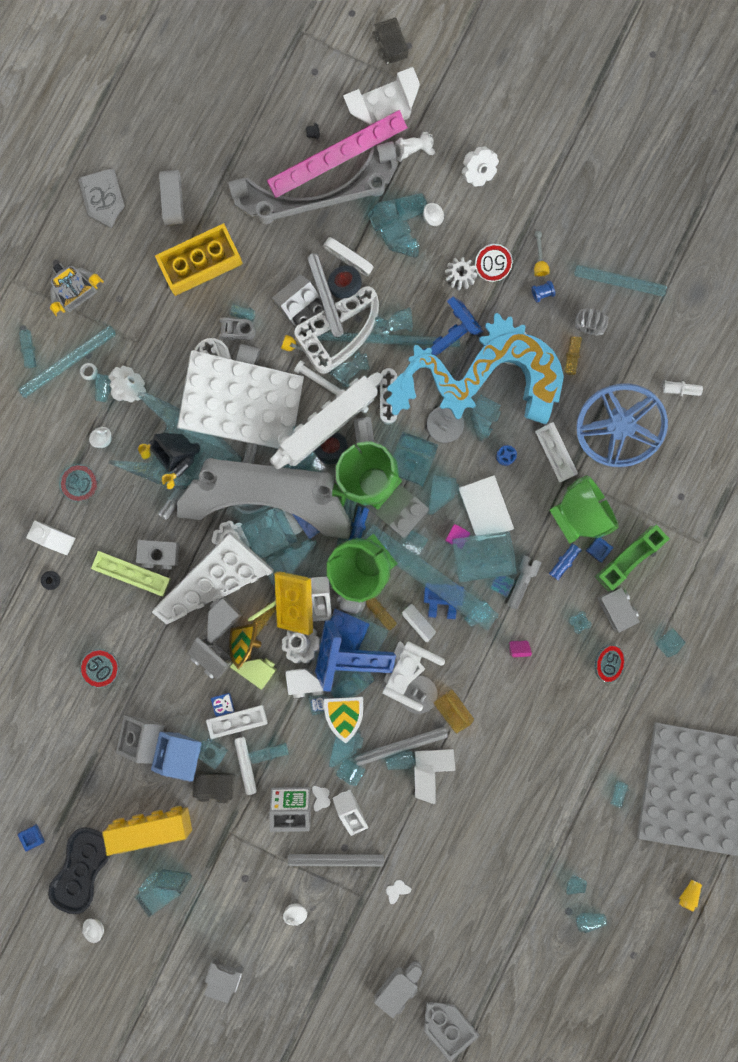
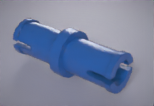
[348,506,369,541]
[549,543,582,581]

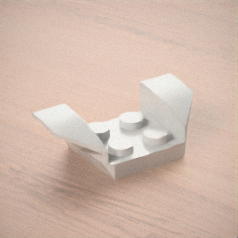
[343,67,420,125]

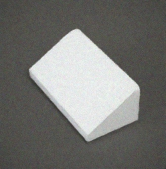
[401,604,436,642]
[415,749,455,772]
[414,765,436,804]

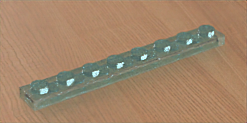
[362,525,499,631]

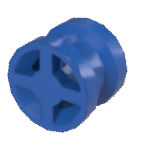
[496,445,517,466]

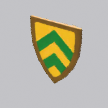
[229,623,262,670]

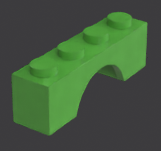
[594,525,669,591]

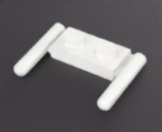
[382,641,445,711]

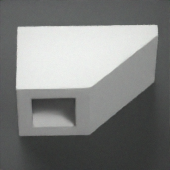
[286,668,324,698]

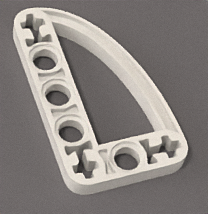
[294,287,379,373]

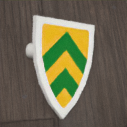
[324,697,363,743]

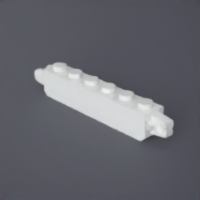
[270,372,383,470]

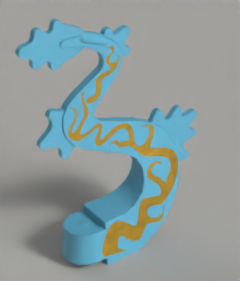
[386,313,564,424]

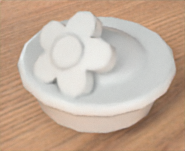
[423,203,444,226]
[89,427,112,448]
[283,903,307,926]
[82,919,104,943]

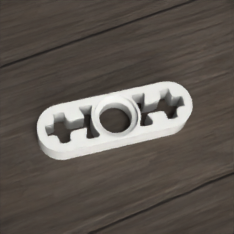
[323,237,374,276]
[380,368,397,424]

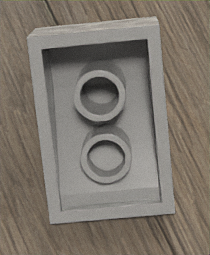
[364,485,429,539]
[188,635,233,679]

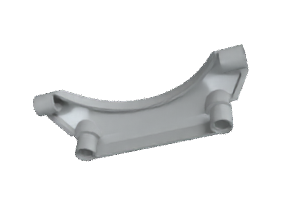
[228,141,397,224]
[177,458,351,539]

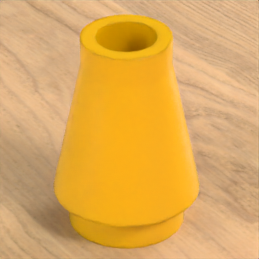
[679,880,702,912]

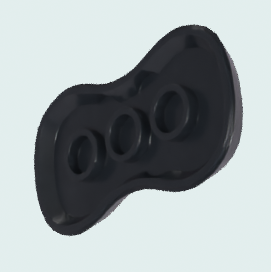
[48,827,111,914]

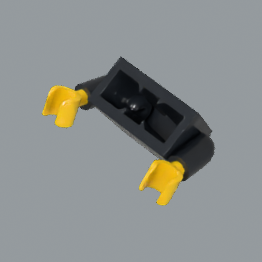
[138,433,200,489]

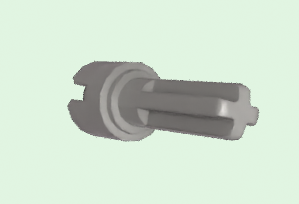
[507,555,542,609]

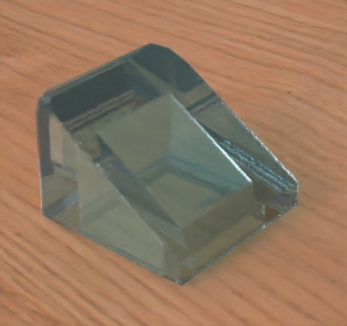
[402,530,429,556]
[656,628,686,657]
[336,758,365,786]

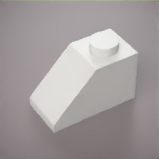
[26,521,76,555]
[311,577,332,621]
[333,790,368,836]

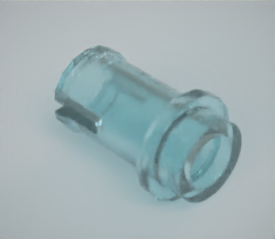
[230,304,256,322]
[610,781,629,808]

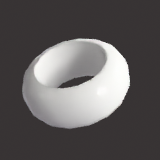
[80,363,98,380]

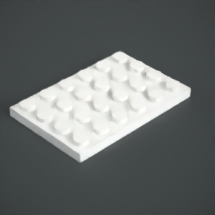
[177,350,304,449]

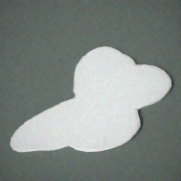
[312,786,330,811]
[386,880,411,904]

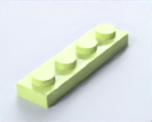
[91,551,171,597]

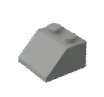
[208,598,243,643]
[116,715,164,764]

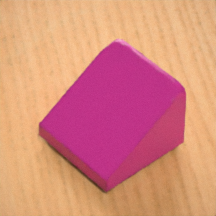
[445,524,470,550]
[509,640,532,657]

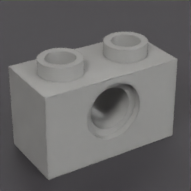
[136,540,180,570]

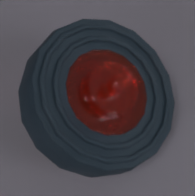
[328,265,362,299]
[314,432,348,465]

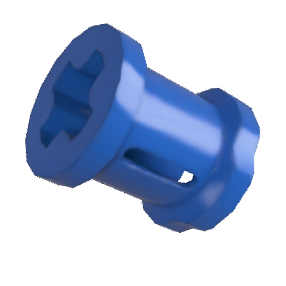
[531,280,555,303]

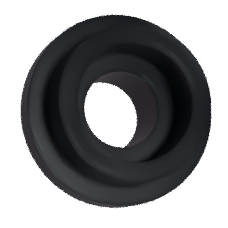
[41,571,61,590]

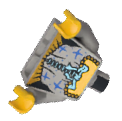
[50,263,104,316]

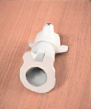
[394,132,435,162]

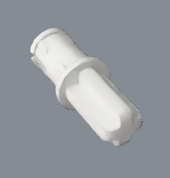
[663,381,703,396]

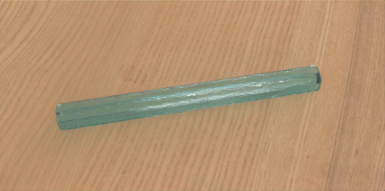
[19,326,116,398]

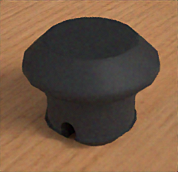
[306,122,320,140]

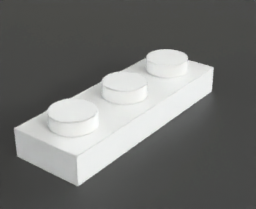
[535,422,578,482]
[206,705,268,739]

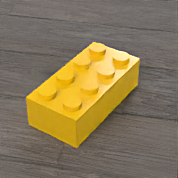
[155,223,243,296]
[103,806,192,856]

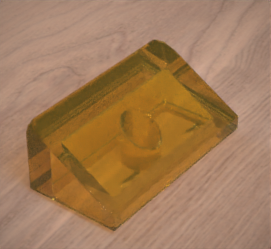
[433,689,474,734]

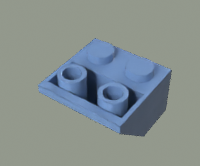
[151,732,202,781]

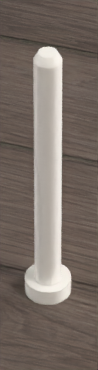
[294,360,369,413]

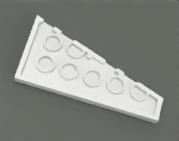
[152,532,274,624]

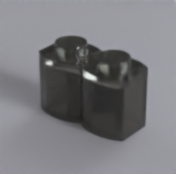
[372,17,408,65]
[193,771,235,803]

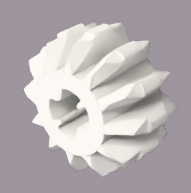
[445,257,477,291]

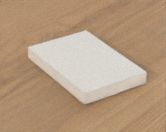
[458,476,514,542]

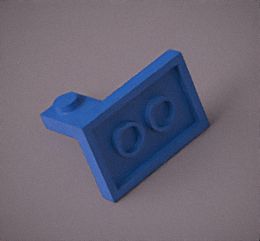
[423,296,484,356]
[315,620,396,691]

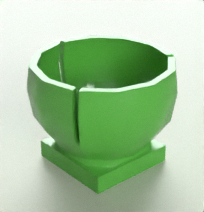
[336,441,402,510]
[550,475,619,543]
[327,534,398,603]

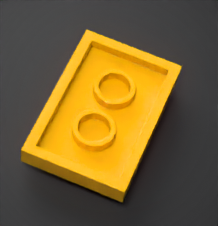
[274,571,313,635]

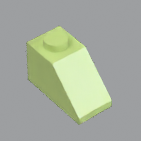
[230,658,277,690]

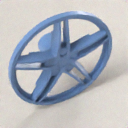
[576,384,668,467]

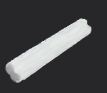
[234,737,257,795]

